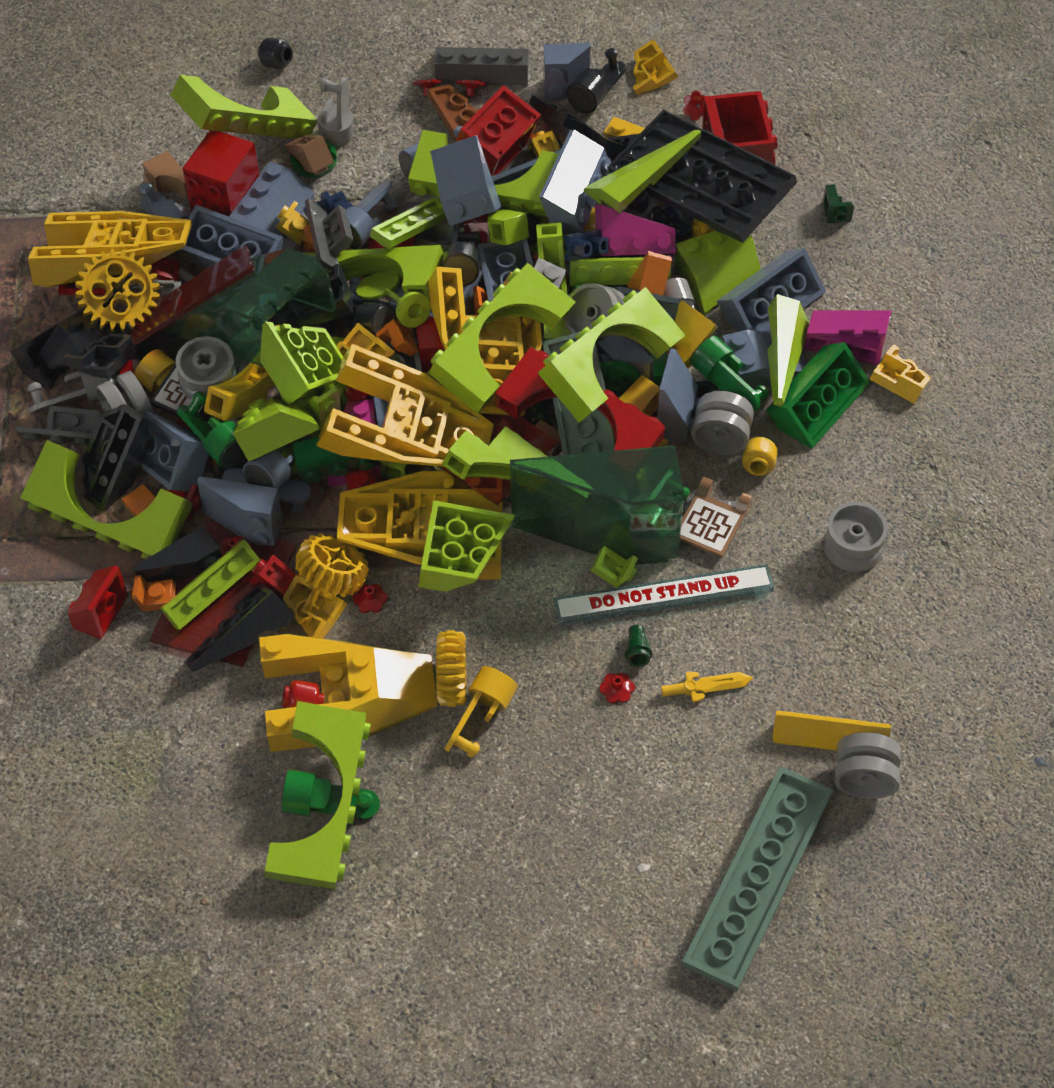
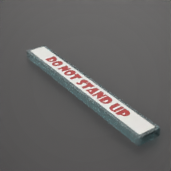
[553,564,774,626]

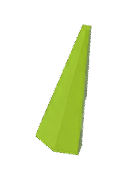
[583,130,701,213]
[767,294,809,407]

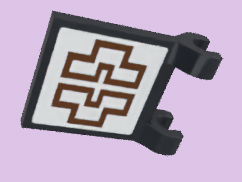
[150,362,205,419]

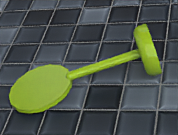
[356,271,431,328]

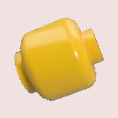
[742,437,777,476]

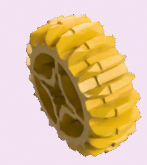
[295,533,369,597]
[436,630,467,707]

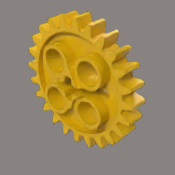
[75,249,160,332]

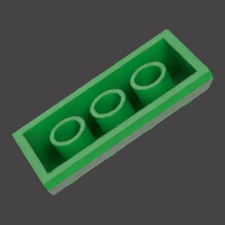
[766,342,871,448]

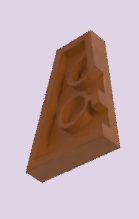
[427,84,479,141]

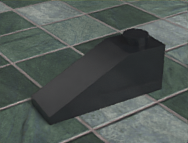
[132,526,222,582]

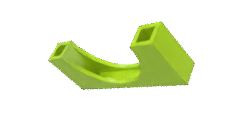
[170,75,318,139]
[408,130,559,217]
[285,245,444,302]
[428,263,576,414]
[538,287,685,423]
[20,440,193,559]
[265,701,371,890]

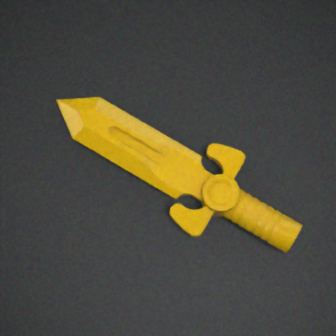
[661,672,754,703]

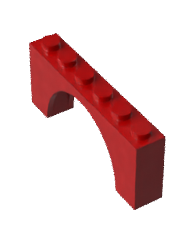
[495,347,666,486]

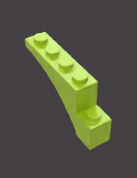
[536,222,570,341]
[442,426,593,510]

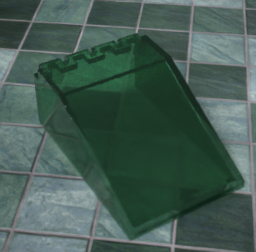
[155,248,337,367]
[510,446,684,565]

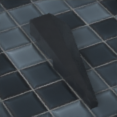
[529,94,625,158]
[226,263,353,343]
[10,289,119,390]

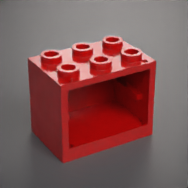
[455,85,541,176]
[702,91,778,165]
[182,130,260,217]

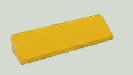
[772,710,891,751]

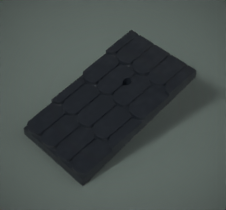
[607,109,798,243]

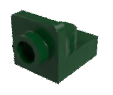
[822,184,854,223]

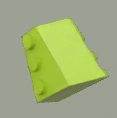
[674,231,761,316]
[260,322,343,406]
[233,398,320,461]
[418,501,515,592]

